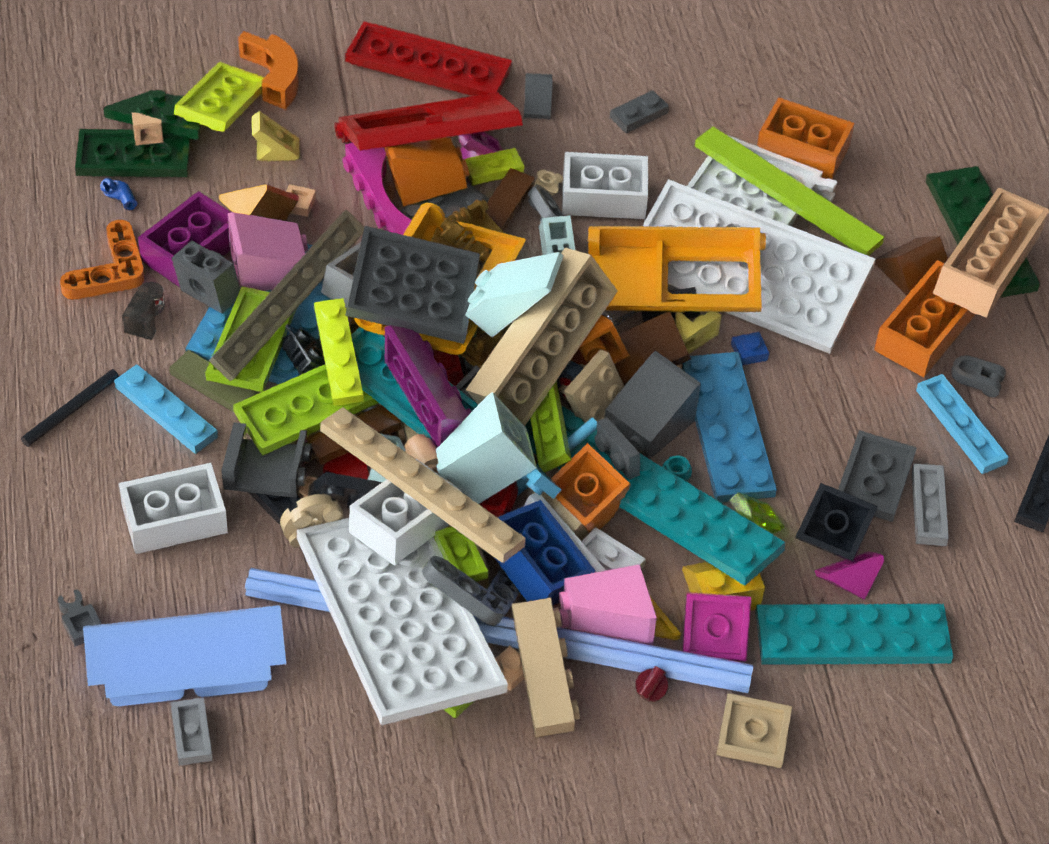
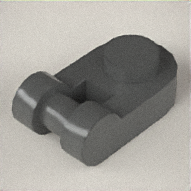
[951,355,1006,397]

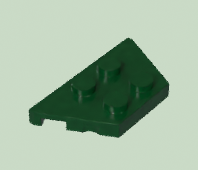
[103,90,200,140]

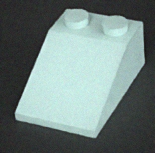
[465,252,564,337]

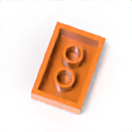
[757,97,855,179]

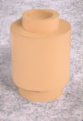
[404,434,440,475]

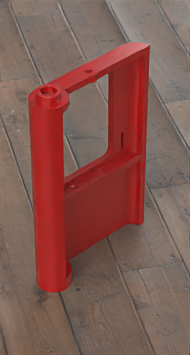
[334,92,523,151]

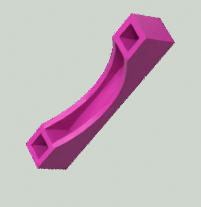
[342,143,411,235]

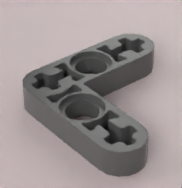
[422,556,520,626]

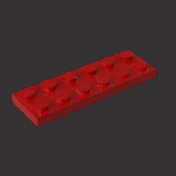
[345,21,512,96]

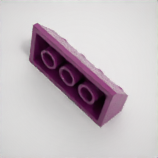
[385,325,471,448]

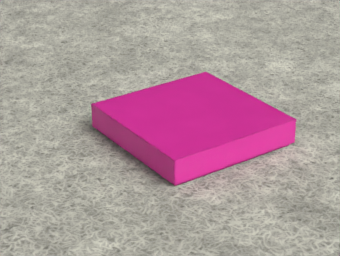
[682,592,751,661]

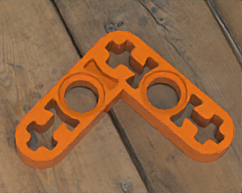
[60,220,144,300]

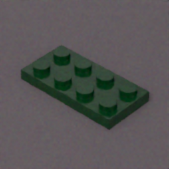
[75,129,191,177]

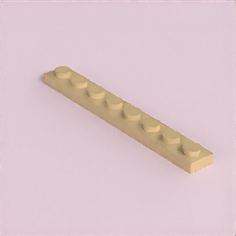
[320,407,526,563]

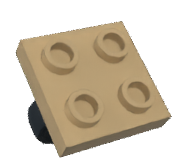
[557,349,624,423]

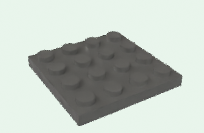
[345,226,480,344]

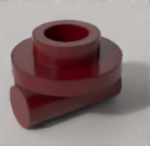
[636,666,668,702]

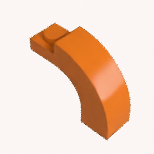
[238,31,299,110]

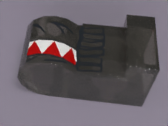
[122,281,165,340]

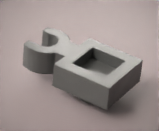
[58,589,102,647]

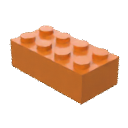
[874,260,976,378]

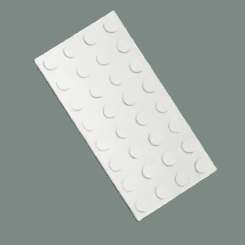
[643,179,875,354]
[297,518,508,726]

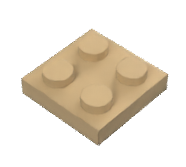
[716,693,792,768]

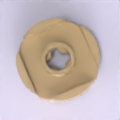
[280,494,344,548]

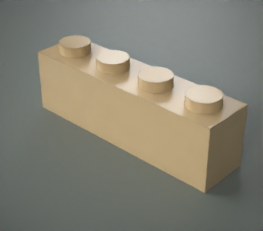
[512,598,580,737]

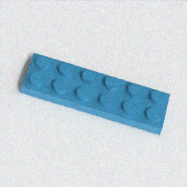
[682,352,777,503]

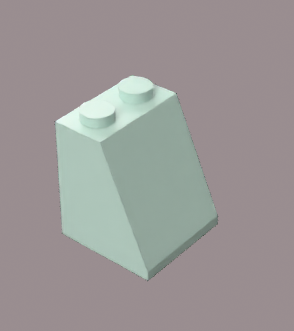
[436,392,537,504]

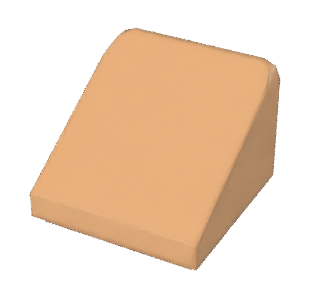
[132,113,163,146]

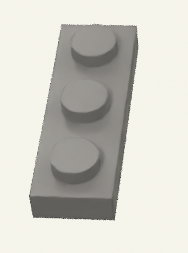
[912,464,949,546]

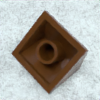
[875,236,948,296]

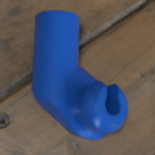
[100,178,137,210]

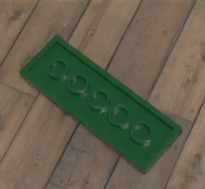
[925,166,1040,298]

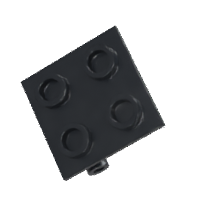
[282,324,325,375]

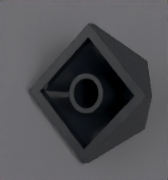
[795,483,878,562]

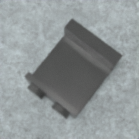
[221,422,312,498]

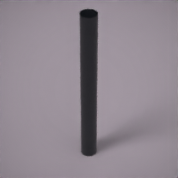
[21,369,119,447]

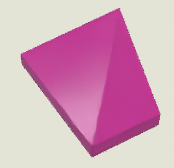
[815,551,884,600]

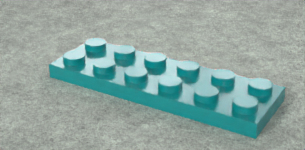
[351,327,478,440]
[755,604,953,665]

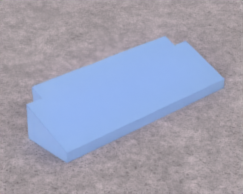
[83,605,286,706]

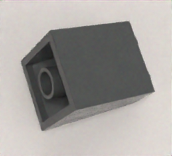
[605,351,701,459]

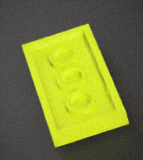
[174,62,265,132]

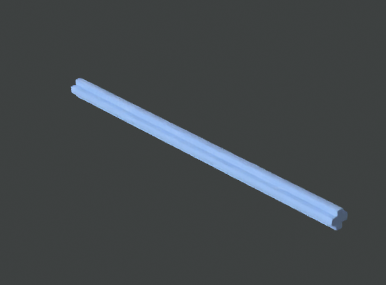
[245,568,753,693]

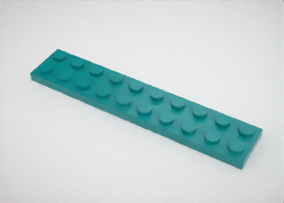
[525,405,785,586]

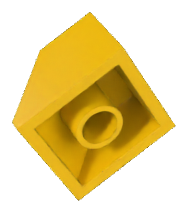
[682,562,765,611]

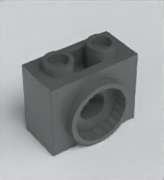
[172,241,240,313]

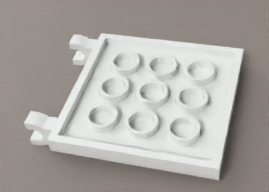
[687,135,837,226]

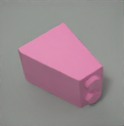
[228,212,308,291]
[559,564,656,645]

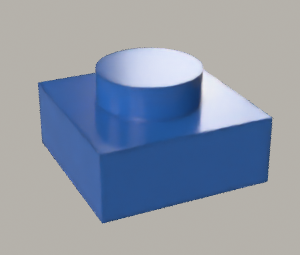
[731,332,769,366]

